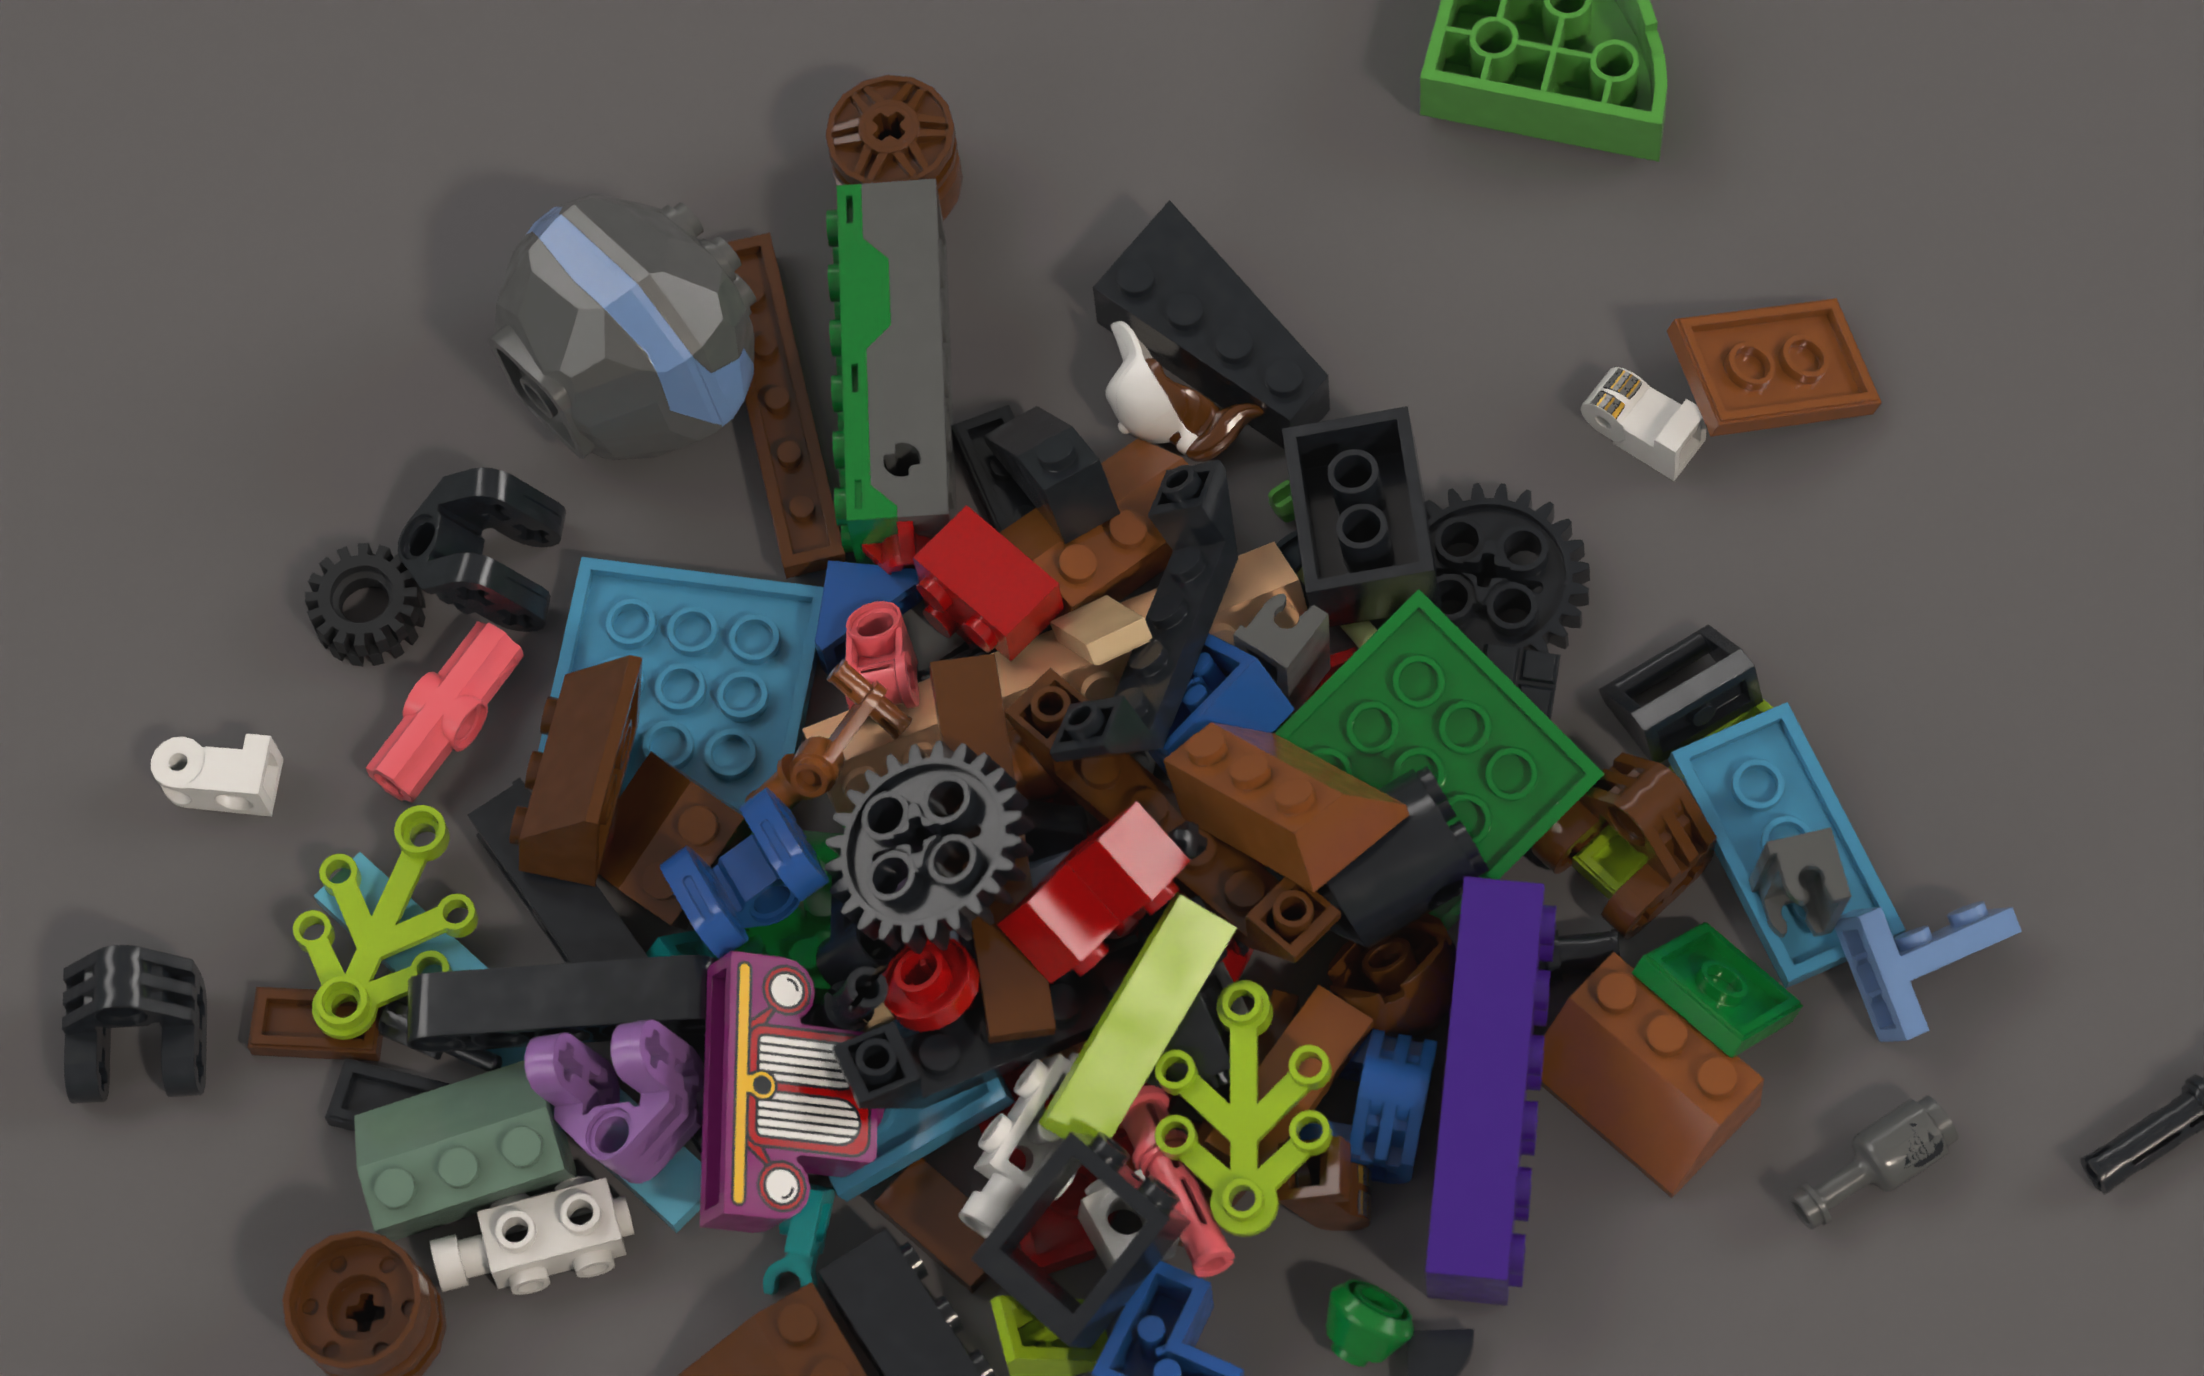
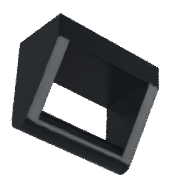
[1599,624,1763,763]

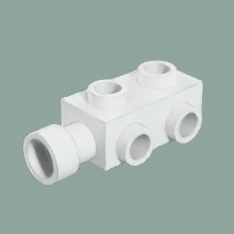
[959,1053,1079,1238]
[430,1176,635,1295]

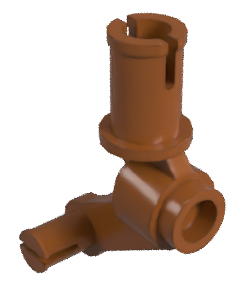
[745,659,912,810]

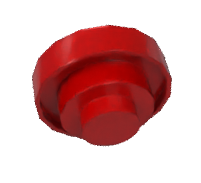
[883,938,980,1032]

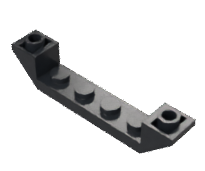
[1049,460,1238,762]
[832,895,1228,1109]

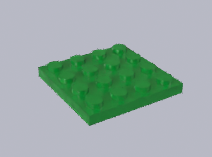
[1275,589,1604,931]

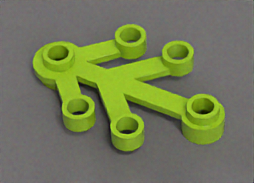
[293,805,479,1040]
[1155,980,1332,1237]

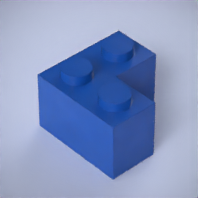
[1148,633,1295,780]
[1091,1260,1244,1376]

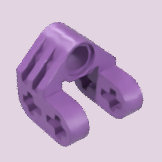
[525,1019,704,1184]

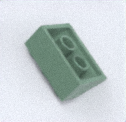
[354,1060,578,1242]

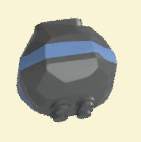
[488,194,757,460]

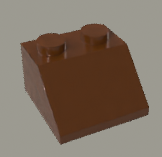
[598,751,752,930]

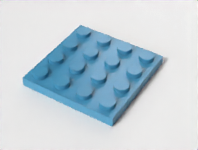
[532,557,824,811]

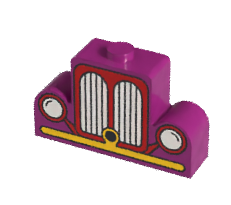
[700,951,885,1233]

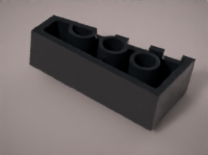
[1093,200,1330,449]

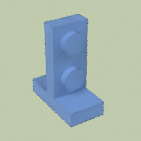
[1835,901,2022,1042]

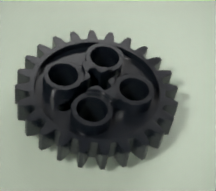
[1389,483,1590,653]
[825,741,1034,954]

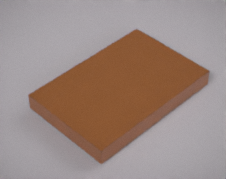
[1667,298,1882,437]

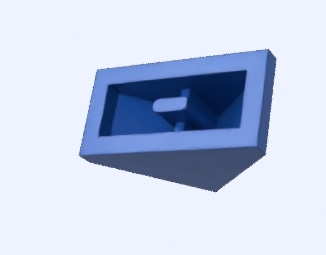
[815,560,923,675]

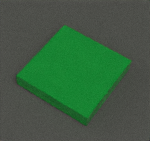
[1632,922,1803,1058]

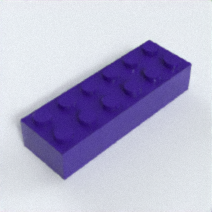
[1425,877,1557,1306]

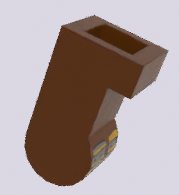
[1277,1136,1371,1231]

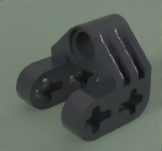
[398,467,566,632]
[62,945,207,1104]

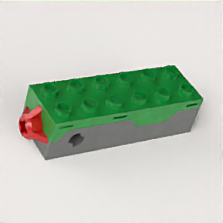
[826,179,957,575]

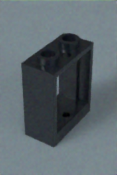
[971,1132,1191,1348]

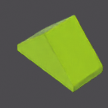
[991,1295,1108,1376]

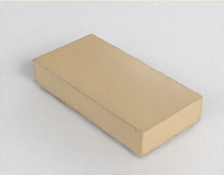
[1050,595,1152,666]

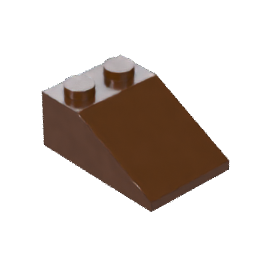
[677,1282,867,1376]

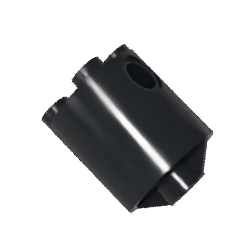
[1316,766,1490,949]

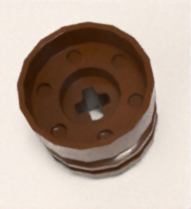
[825,75,963,220]
[282,1230,447,1376]

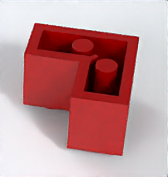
[913,505,1064,661]
[997,801,1191,984]

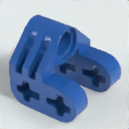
[660,787,829,959]
[1299,1029,1438,1184]

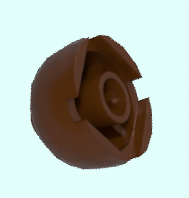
[1327,914,1457,1038]

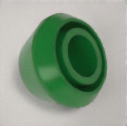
[1325,1280,1414,1367]

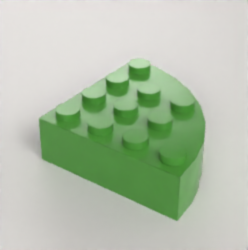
[1420,0,1668,162]

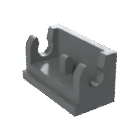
[1233,594,1331,719]
[1749,827,1851,938]

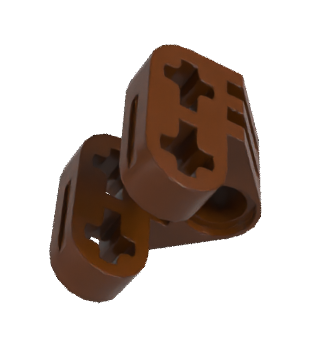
[1531,752,1717,939]

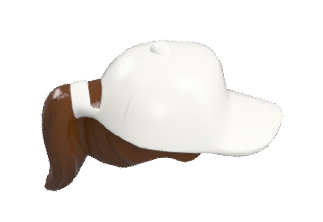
[1105,321,1264,462]

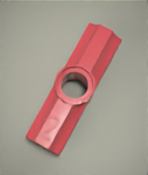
[366,621,524,803]

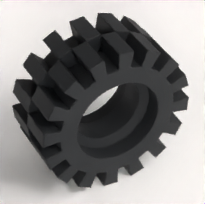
[305,543,426,667]

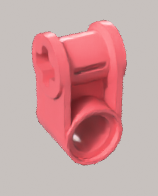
[845,601,920,710]

